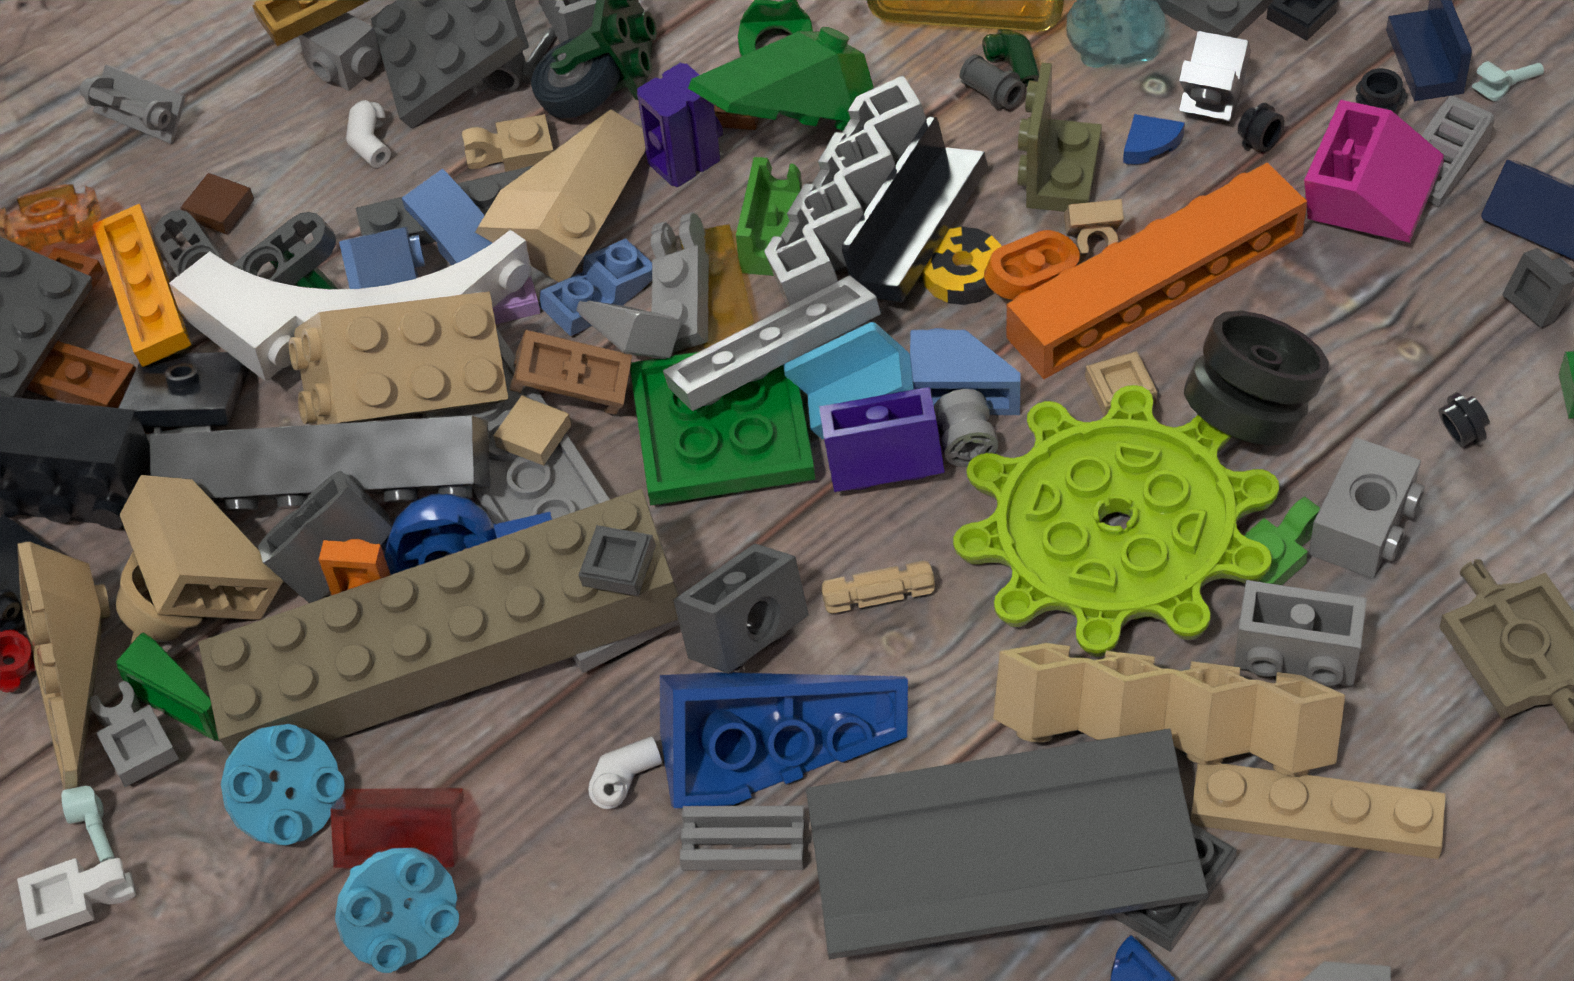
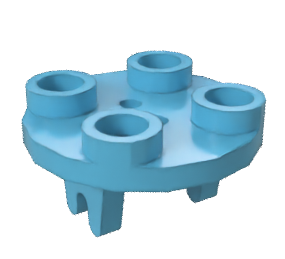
[221,724,345,846]
[335,848,459,973]

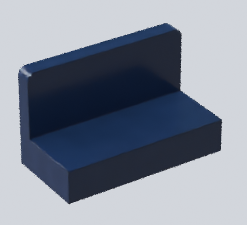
[1386,0,1472,102]
[1481,159,1574,259]

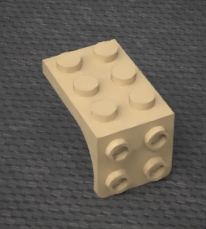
[289,291,508,425]

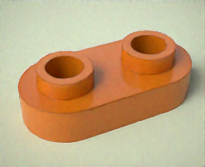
[984,230,1080,300]

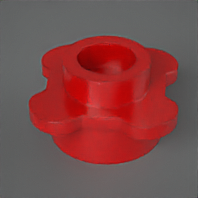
[0,630,36,693]

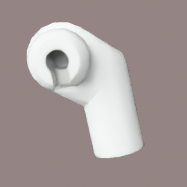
[346,100,391,168]
[588,736,662,809]

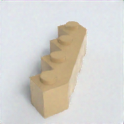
[993,643,1345,776]

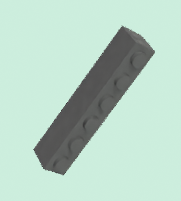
[150,415,490,511]

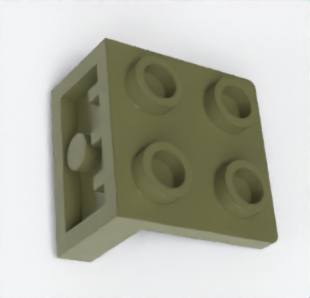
[1017,63,1102,212]

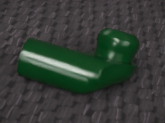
[982,29,1039,87]

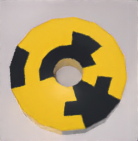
[921,227,1001,305]

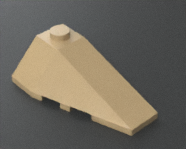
[17,542,110,790]

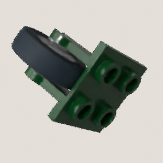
[531,0,657,118]

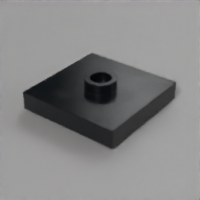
[119,352,249,428]

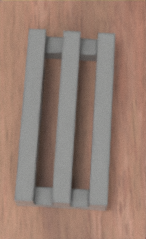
[680,805,805,870]

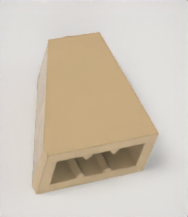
[120,475,283,620]

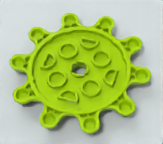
[953,385,1279,657]

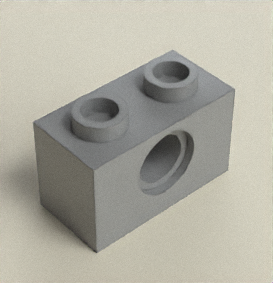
[1308,437,1425,579]

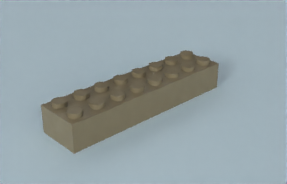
[198,489,679,754]

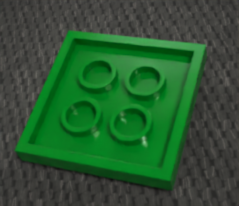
[630,352,815,506]

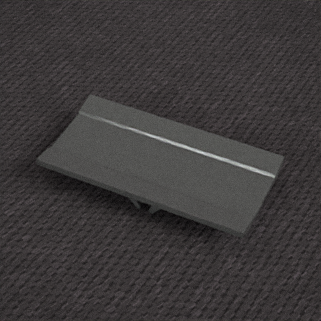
[806,728,1208,960]

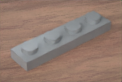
[663,275,881,411]

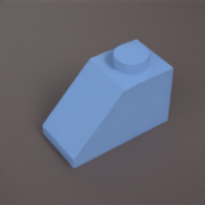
[339,227,426,289]
[910,328,1021,415]

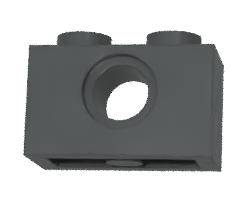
[673,543,809,674]

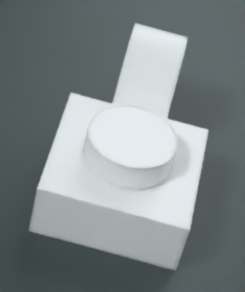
[17,858,136,941]

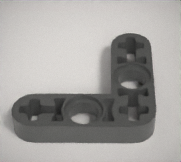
[153,210,336,285]

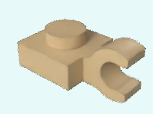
[462,114,553,172]

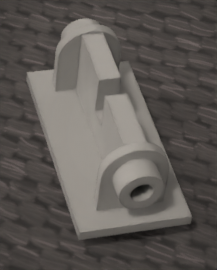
[80,65,186,144]

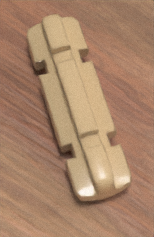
[821,561,935,614]

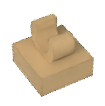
[1064,199,1124,257]

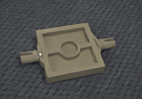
[1439,559,1574,731]

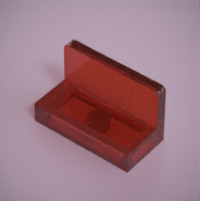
[330,788,464,868]

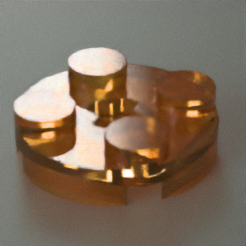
[0,184,102,253]

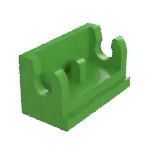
[736,157,802,276]

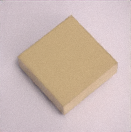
[1085,351,1157,416]
[493,395,571,466]

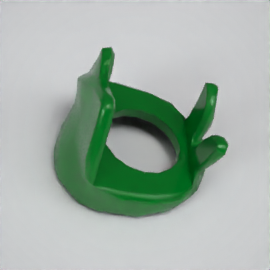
[738,0,813,57]

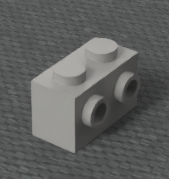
[1234,580,1367,686]

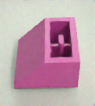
[1304,100,1444,243]

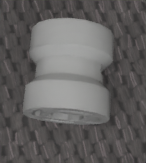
[934,389,998,467]

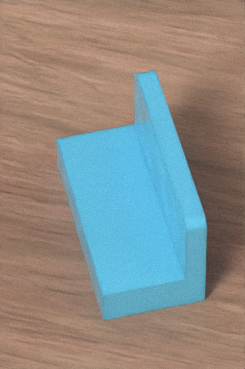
[784,322,914,440]

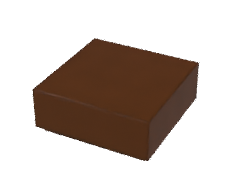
[180,173,254,235]

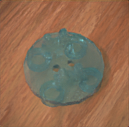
[1066,0,1165,68]

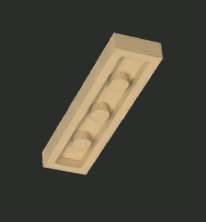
[1190,763,1445,859]

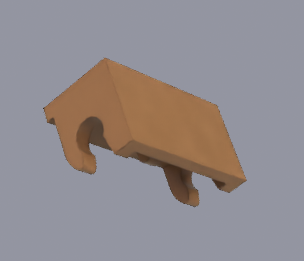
[509,330,632,415]

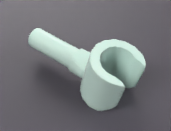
[1472,61,1544,101]
[61,786,115,863]

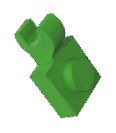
[1244,497,1320,585]

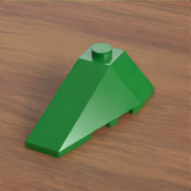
[688,27,874,131]

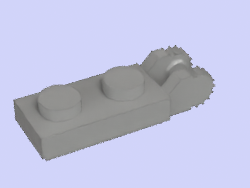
[651,212,709,353]

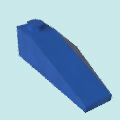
[660,672,908,809]

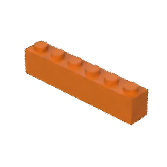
[1006,163,1307,379]

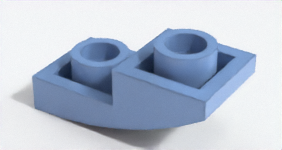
[402,169,492,265]
[539,238,652,336]

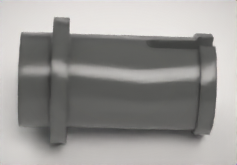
[959,54,1025,109]

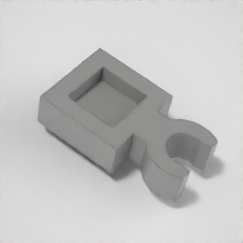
[90,681,178,787]

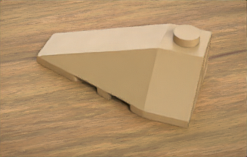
[475,109,646,282]

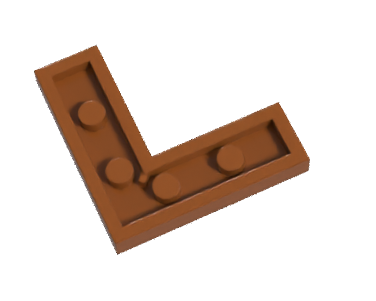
[26,247,136,408]

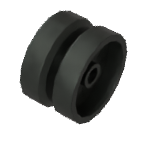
[1184,310,1329,446]

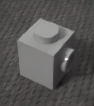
[299,12,383,91]

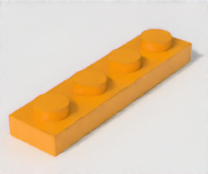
[92,203,192,367]

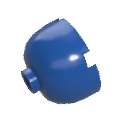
[384,494,497,575]

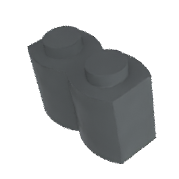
[258,470,393,603]

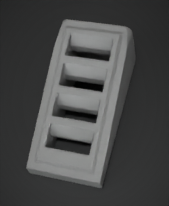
[1422,96,1495,206]
[576,300,681,359]

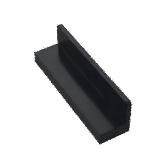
[842,116,988,302]

